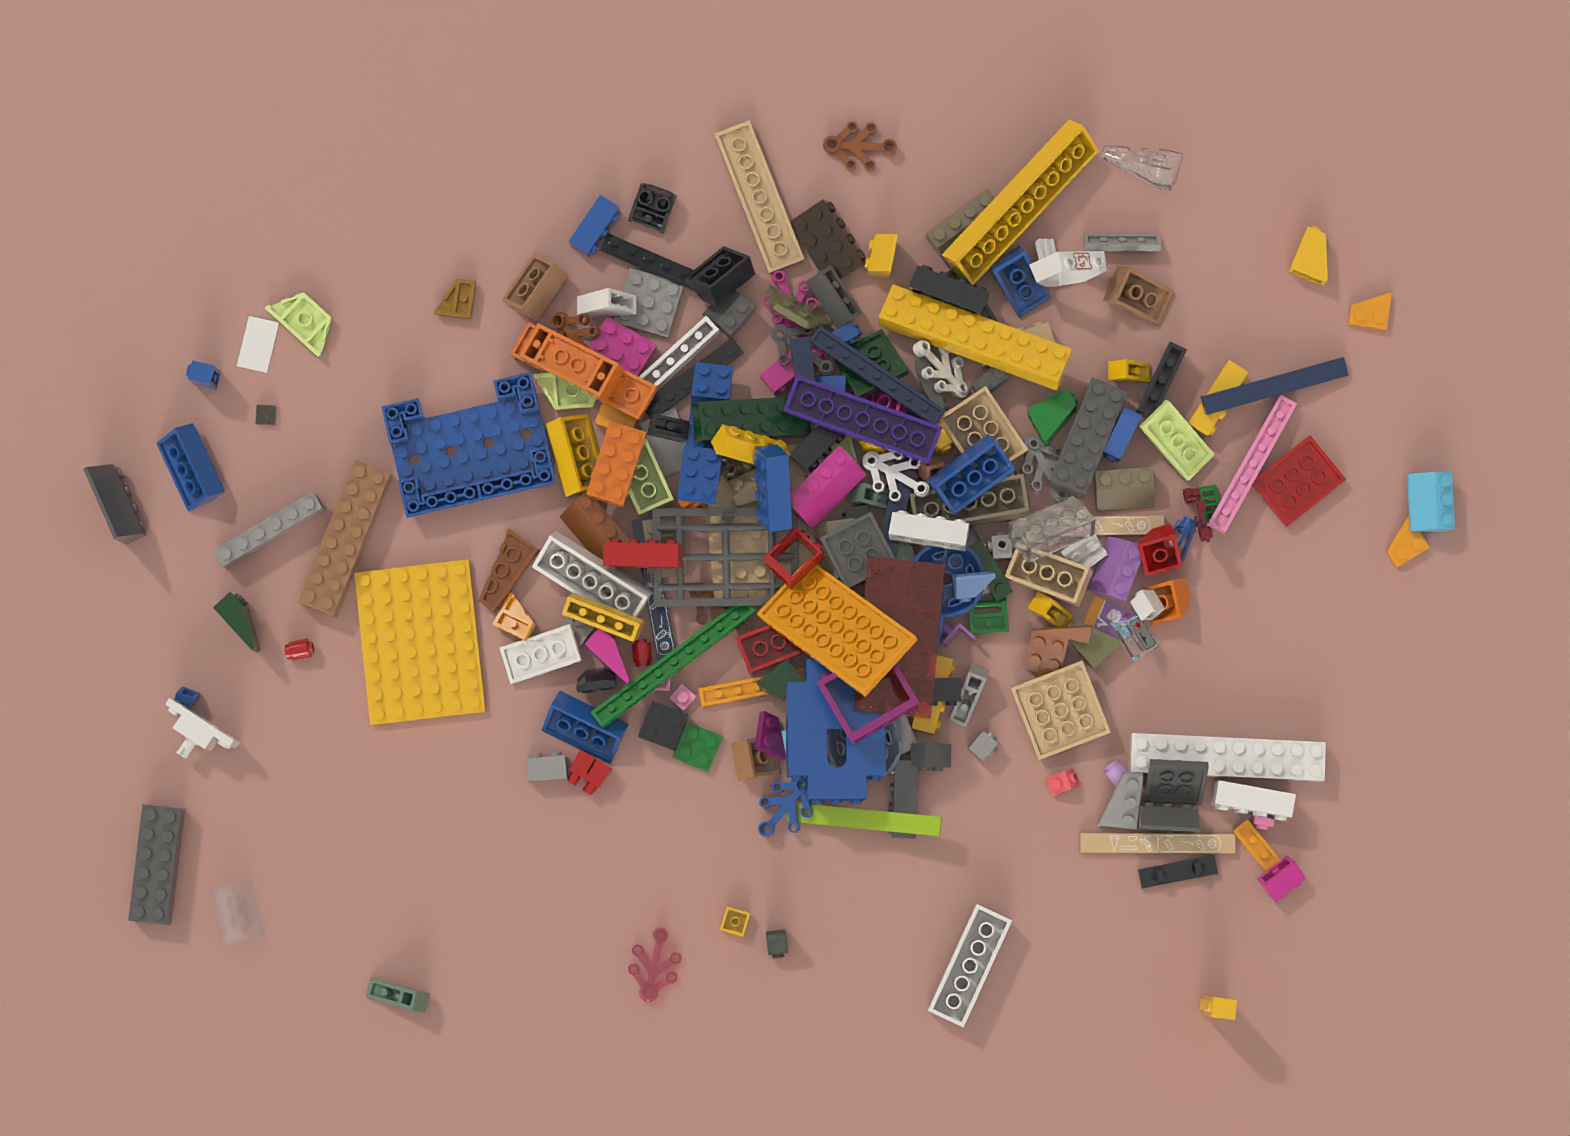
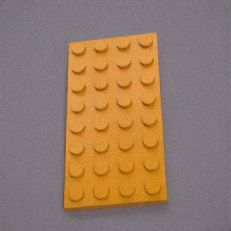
[757,558,918,697]

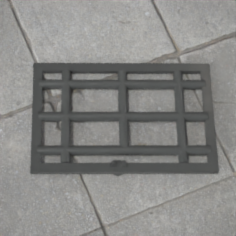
[652,508,799,607]

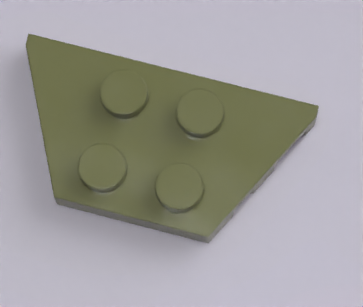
[767,285,833,329]

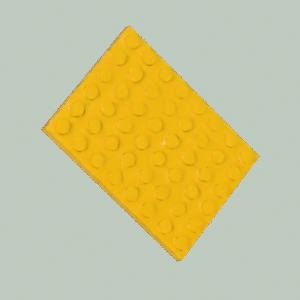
[354,559,486,725]

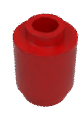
[285,638,314,661]
[632,639,652,667]

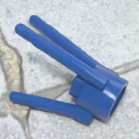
[1172,516,1197,564]

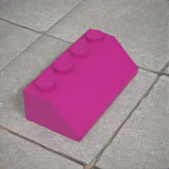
[791,445,866,530]

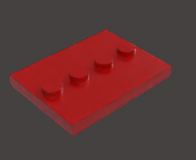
[1252,435,1347,527]

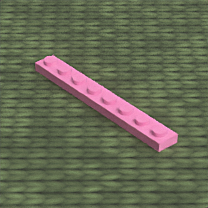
[1207,394,1297,534]

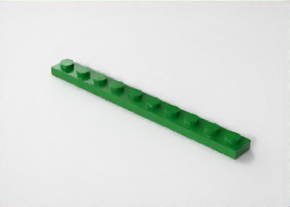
[590,597,756,729]

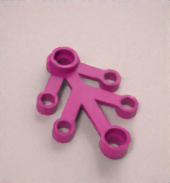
[764,270,817,338]

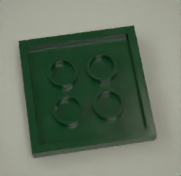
[833,329,909,398]

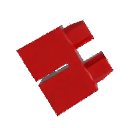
[567,750,612,795]

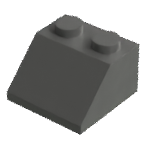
[702,291,756,338]

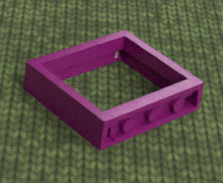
[817,663,921,745]

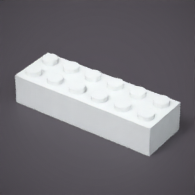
[532,531,653,617]
[927,904,1012,1028]

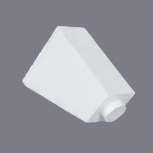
[577,288,636,319]

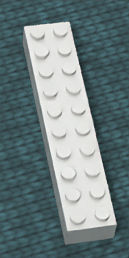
[1128,733,1326,782]

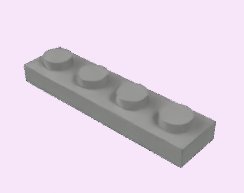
[1083,234,1161,252]

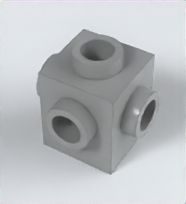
[987,532,1015,561]

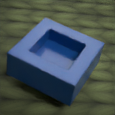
[174,686,200,706]

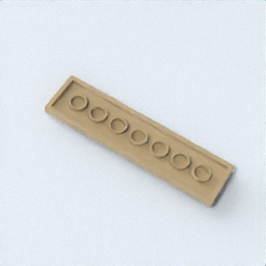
[714,120,805,274]

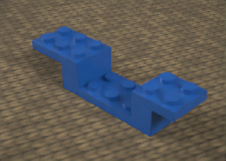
[677,362,734,505]

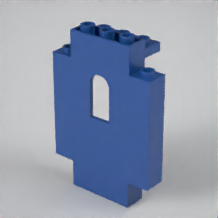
[785,659,886,804]

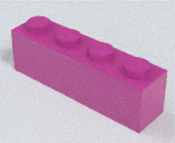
[760,329,829,395]

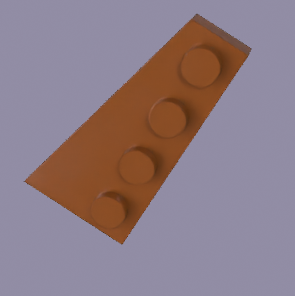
[478,528,540,612]

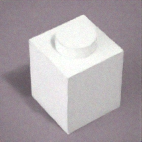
[1130,589,1165,621]

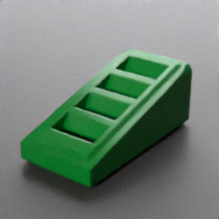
[1199,485,1220,525]

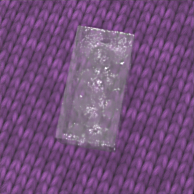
[1008,495,1095,563]

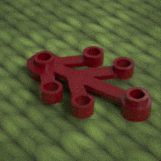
[1183,487,1213,543]

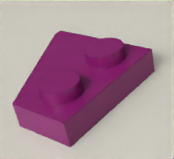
[754,711,786,761]

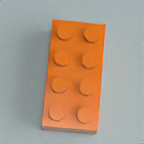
[586,421,648,508]

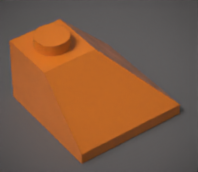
[1143,578,1191,625]

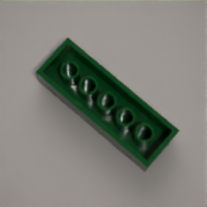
[691,397,811,444]

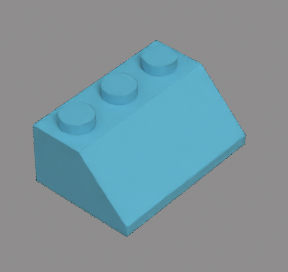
[1407,472,1455,532]

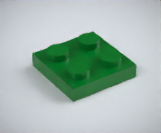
[673,722,723,772]

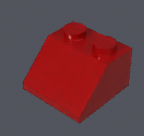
[1137,523,1183,577]

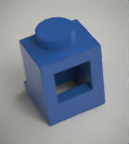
[832,321,862,345]

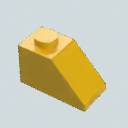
[1108,359,1150,383]
[1027,592,1073,628]

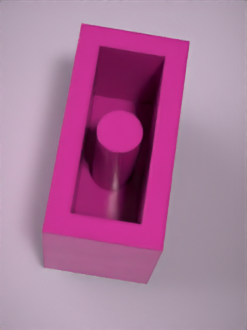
[1257,855,1306,902]

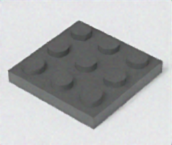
[819,512,897,588]
[1144,759,1209,805]

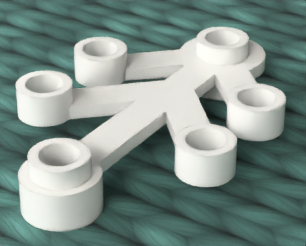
[913,340,969,398]
[862,451,930,502]

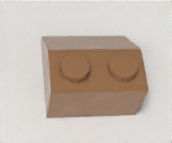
[731,738,781,781]

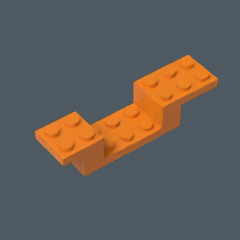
[510,322,658,421]

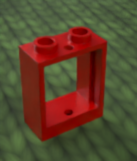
[762,526,824,589]

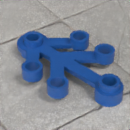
[758,778,813,837]

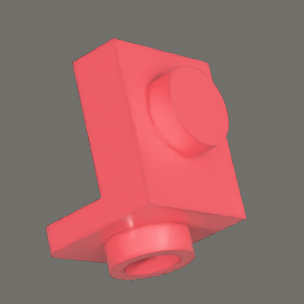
[1046,768,1080,796]

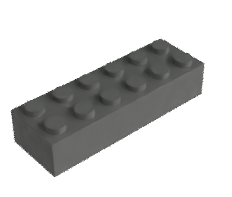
[1047,377,1128,500]
[128,804,185,925]

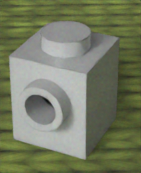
[968,731,998,761]

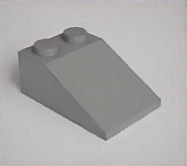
[640,408,686,478]

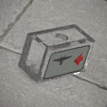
[1114,614,1159,661]

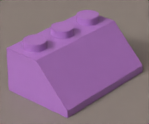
[1088,536,1141,603]

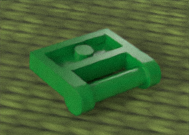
[968,597,1009,634]

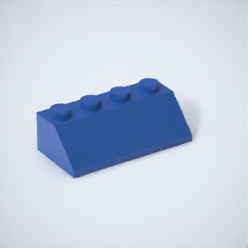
[156,423,225,511]
[927,434,1016,515]
[542,691,629,764]

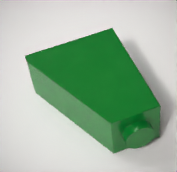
[1027,389,1078,447]

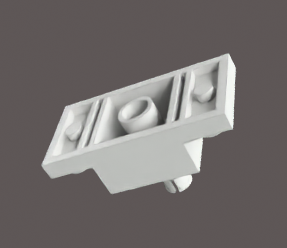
[165,698,240,759]

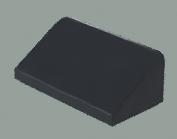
[647,413,690,443]

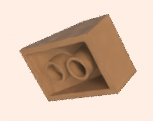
[1103,266,1174,325]

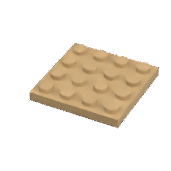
[1011,660,1111,760]

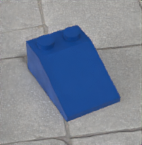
[989,246,1051,317]

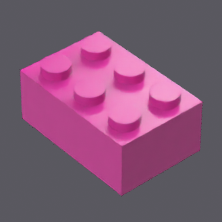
[589,316,657,377]

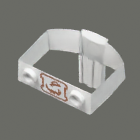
[1029,239,1107,287]

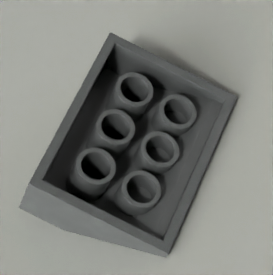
[83,464,147,545]

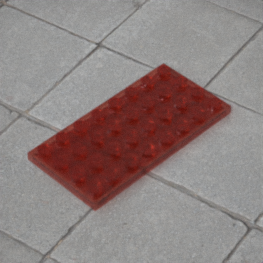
[853,556,945,719]

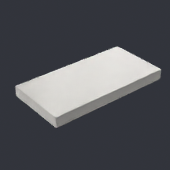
[500,624,583,684]

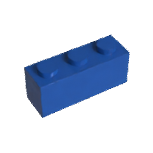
[569,195,621,257]

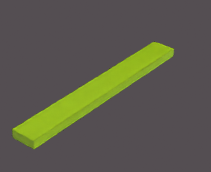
[787,803,942,837]

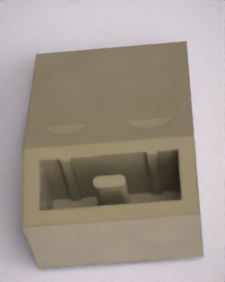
[721,456,757,508]

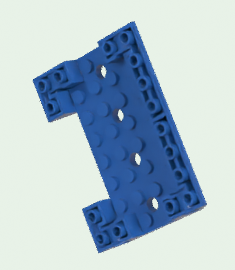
[381,372,556,518]

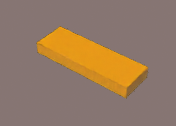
[1232,819,1281,872]

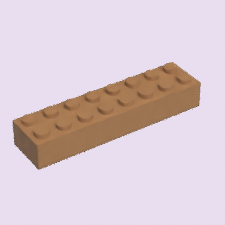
[298,460,393,618]

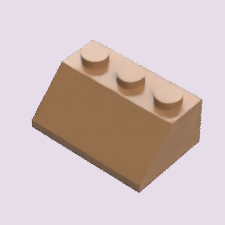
[502,254,569,322]

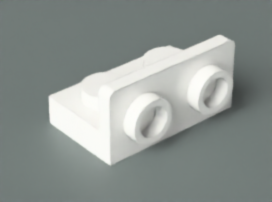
[1061,530,1108,568]

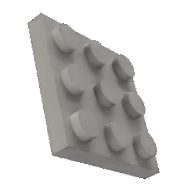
[614,268,684,339]

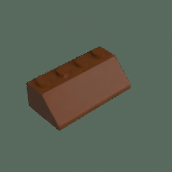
[560,491,629,569]

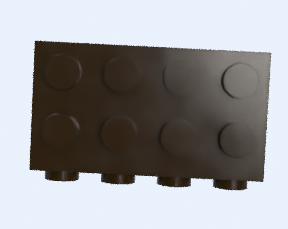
[790,199,866,280]

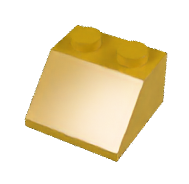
[865,234,898,279]

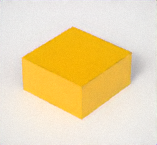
[720,906,750,937]

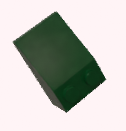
[213,592,260,653]

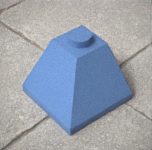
[952,571,995,602]

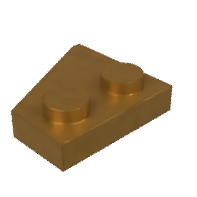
[434,279,476,320]

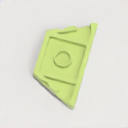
[265,292,332,358]
[534,373,597,411]

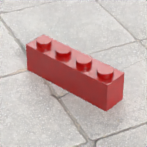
[603,539,683,568]

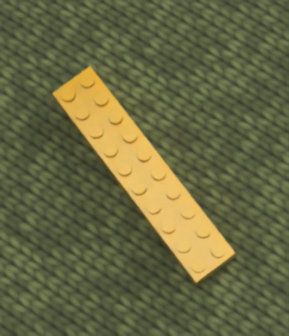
[942,119,1099,286]
[878,284,1072,391]

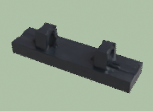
[1138,855,1218,889]

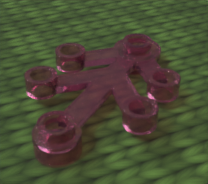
[628,927,682,1002]

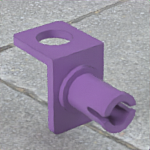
[942,622,977,647]

